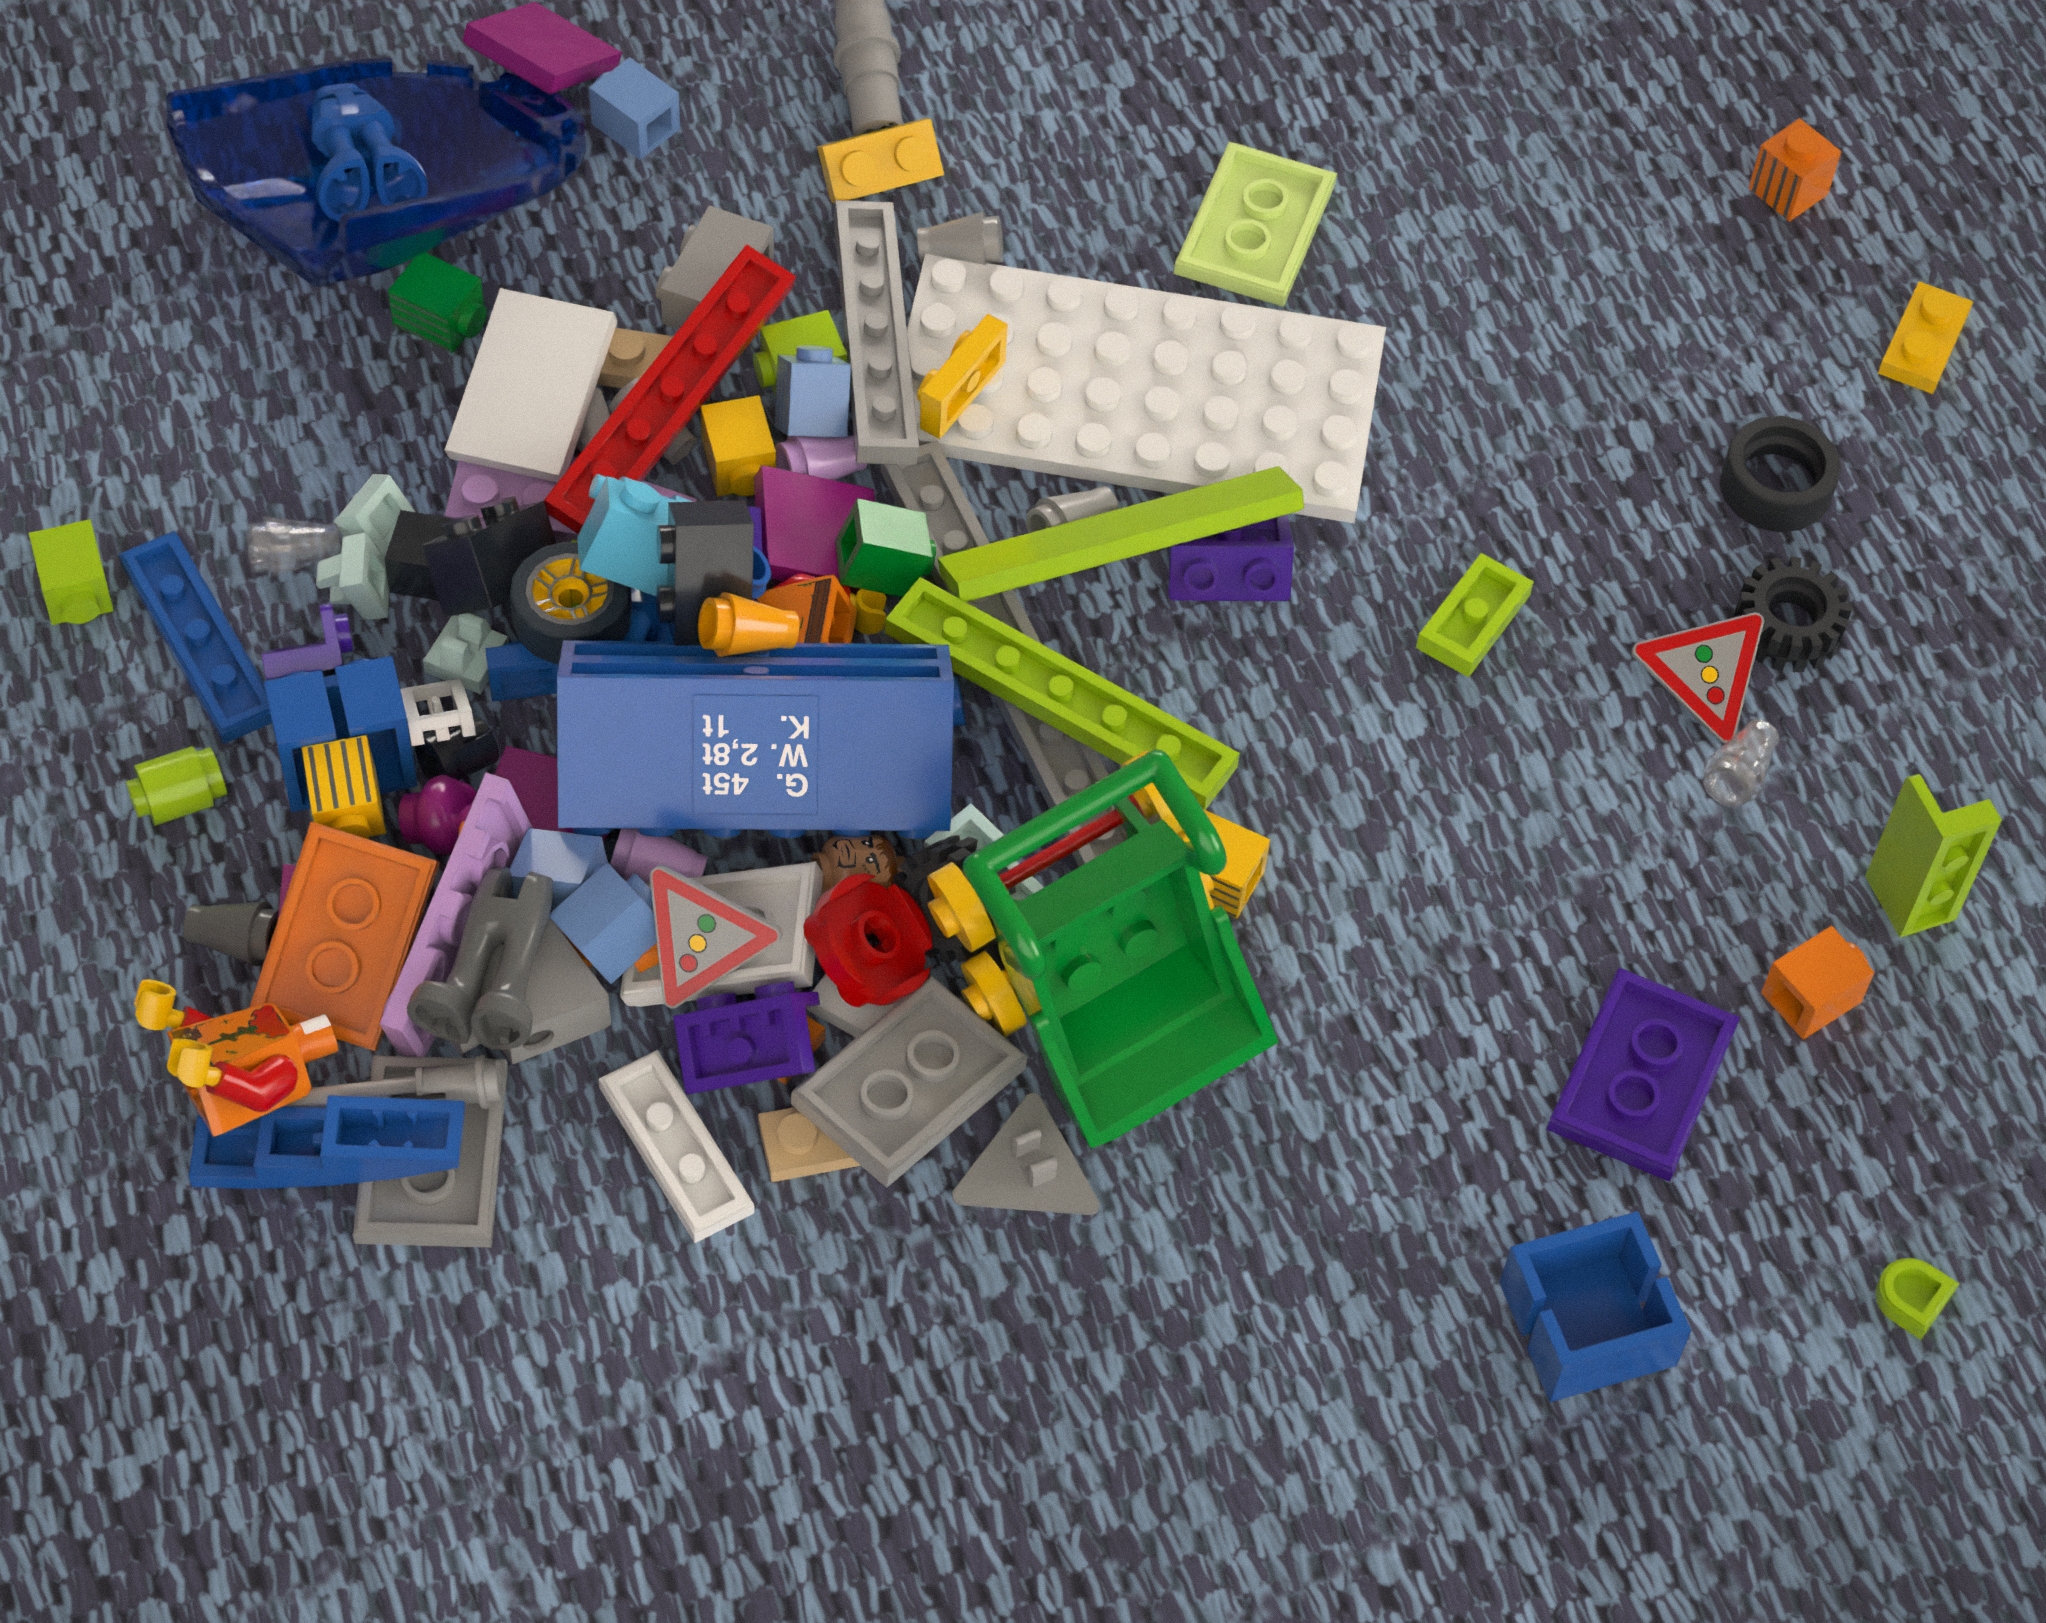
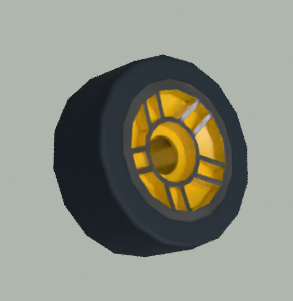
[510,542,632,665]

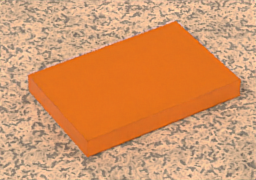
[249,821,440,1051]

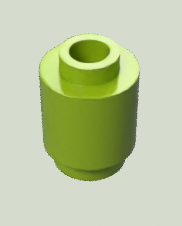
[125,746,227,826]

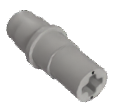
[833,0,903,137]

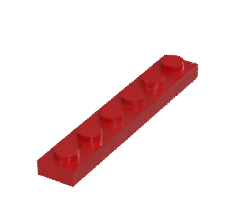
[544,244,796,535]

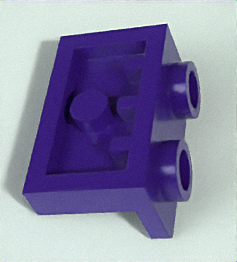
[1167,514,1294,601]
[673,981,820,1095]

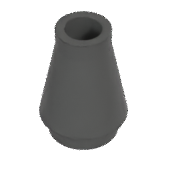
[183,901,279,966]

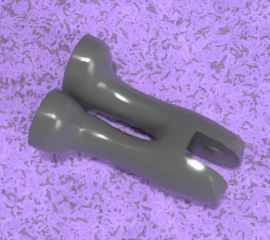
[406,867,554,1050]

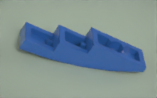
[189,1095,465,1189]

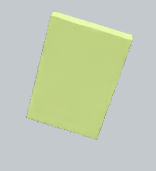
[1174,141,1337,307]

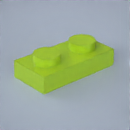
[1416,553,1534,677]

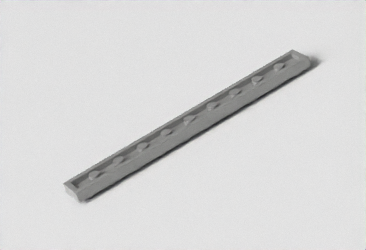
[881,440,1127,867]

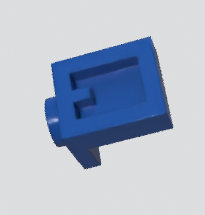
[485,641,559,702]

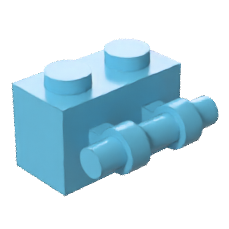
[577,474,693,596]

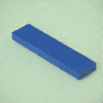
[118,531,272,744]

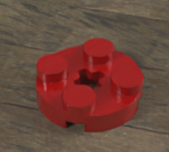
[803,873,933,1008]

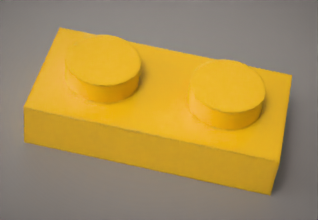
[817,118,944,203]
[1878,281,1974,394]
[917,313,1008,439]

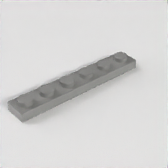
[834,200,919,465]

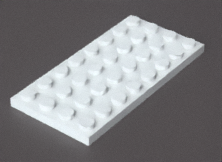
[907,254,1386,523]

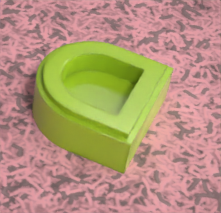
[1875,1258,1960,1340]

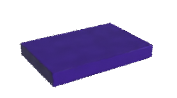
[1546,967,1740,1182]

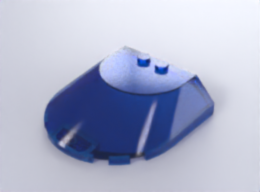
[166,58,586,287]

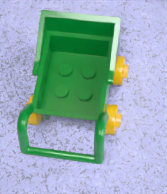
[927,750,1279,1148]

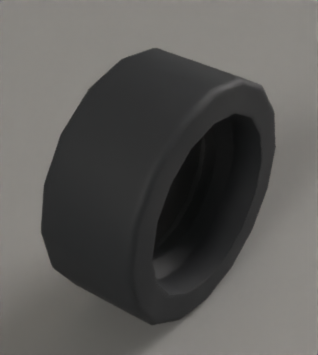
[1719,416,1841,532]

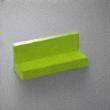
[1865,774,2002,938]

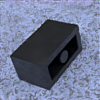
[421,496,557,617]
[656,500,754,646]

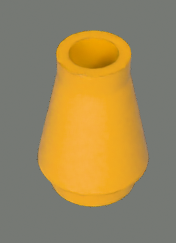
[698,592,799,657]

